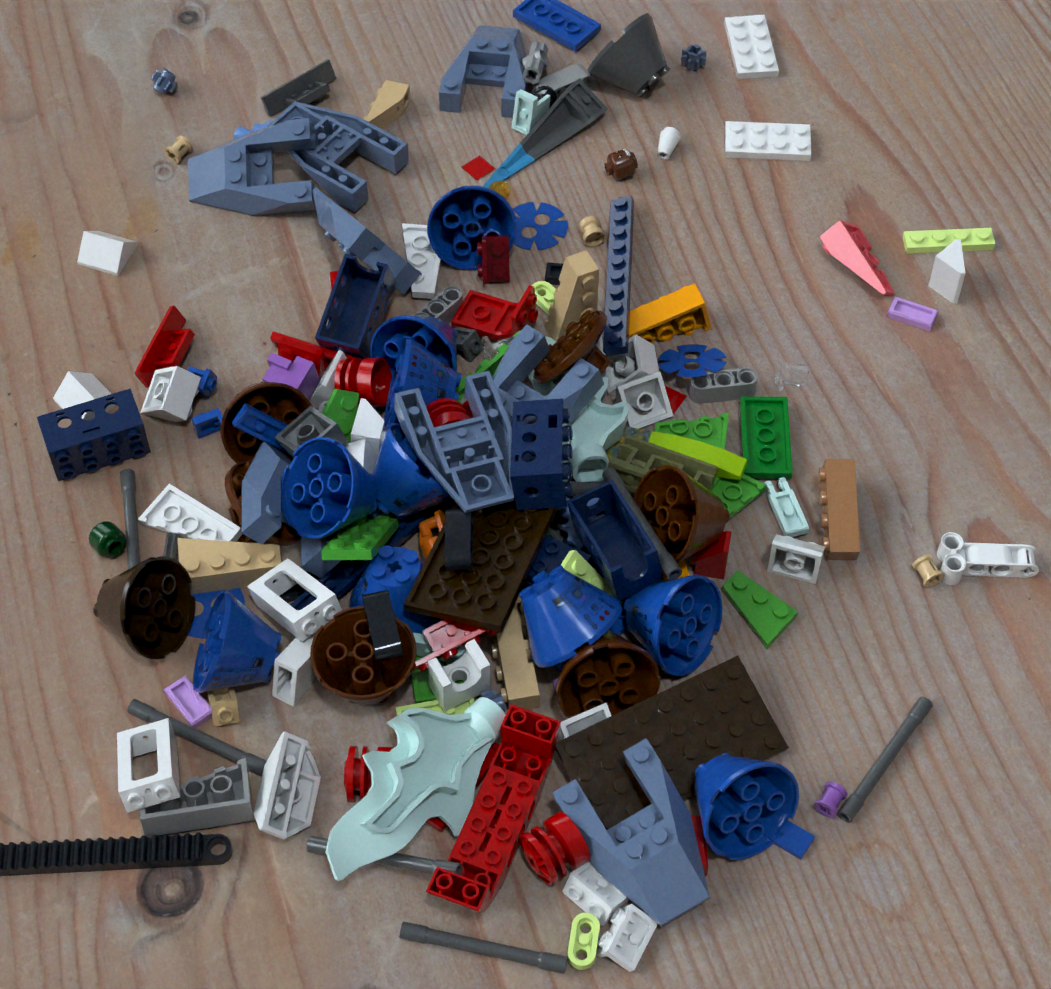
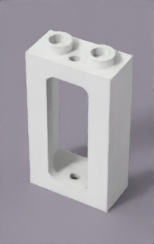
[247,558,342,642]
[117,718,180,813]

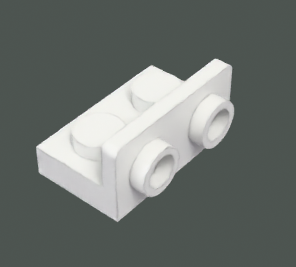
[562,860,629,926]
[596,904,658,972]

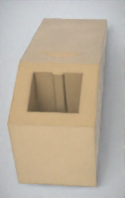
[364,80,410,129]

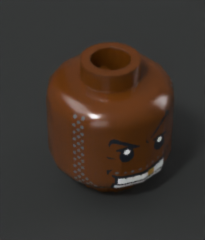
[604,149,638,180]

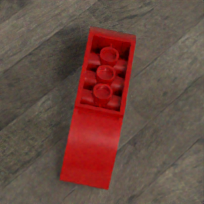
[426,704,561,913]

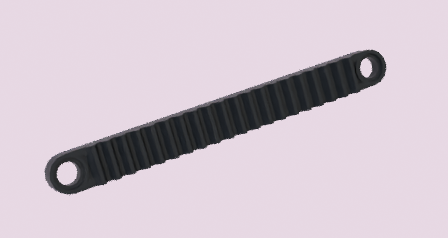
[0,833,233,876]

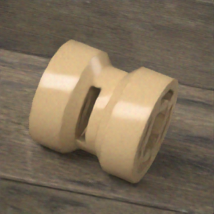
[579,216,606,247]

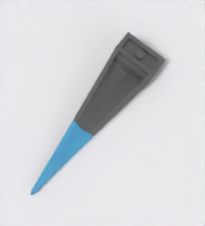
[482,78,608,189]

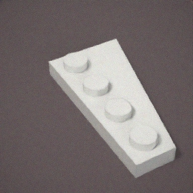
[402,223,441,299]
[138,484,243,542]

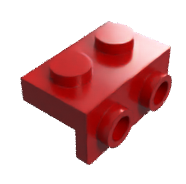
[278,337,329,378]

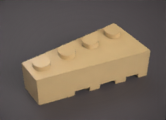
[544,250,599,341]
[177,538,282,594]
[488,596,540,710]

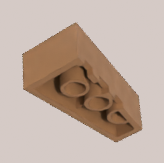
[818,459,860,560]

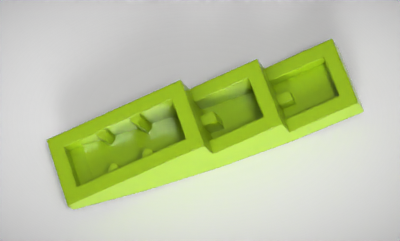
[648,431,748,480]

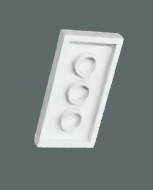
[724,15,779,80]
[725,121,811,161]

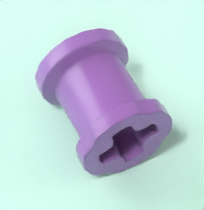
[814,781,847,818]

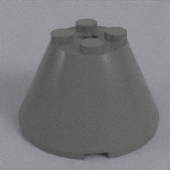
[587,13,670,98]

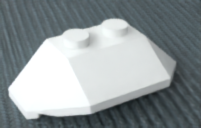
[253,731,321,840]

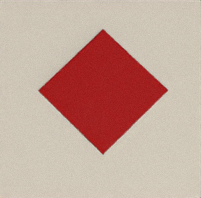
[461,155,495,180]
[665,386,687,414]

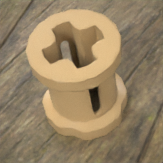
[164,135,193,164]
[912,554,944,588]

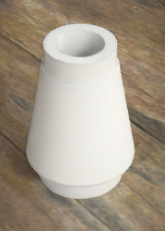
[657,127,680,160]

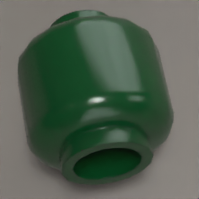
[89,521,126,558]

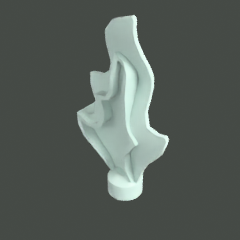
[528,336,629,482]
[326,697,506,881]

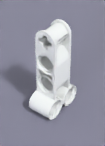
[937,532,1039,585]

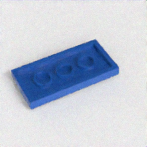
[513,0,601,52]

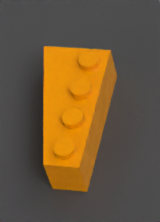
[629,283,712,344]

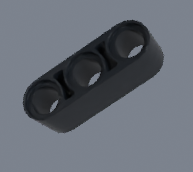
[444,508,474,571]
[362,590,403,662]

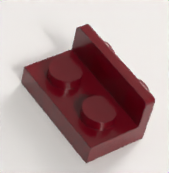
[477,235,510,284]

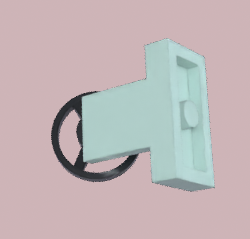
[511,86,557,135]

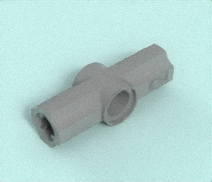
[522,41,549,84]

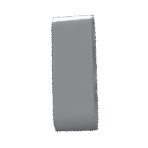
[531,64,594,103]
[413,286,463,324]
[689,368,758,404]

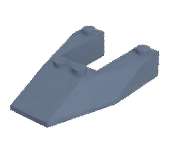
[439,25,529,118]
[267,102,409,212]
[188,118,316,216]
[312,187,421,294]
[473,324,604,461]
[394,371,514,513]
[242,442,340,578]
[552,738,710,927]

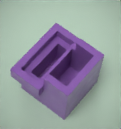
[262,352,320,399]

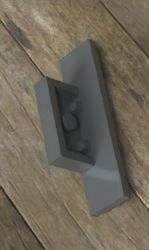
[261,59,337,117]

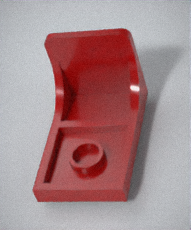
[451,285,538,345]

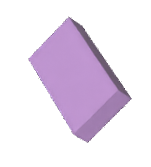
[887,296,938,331]
[164,675,212,728]

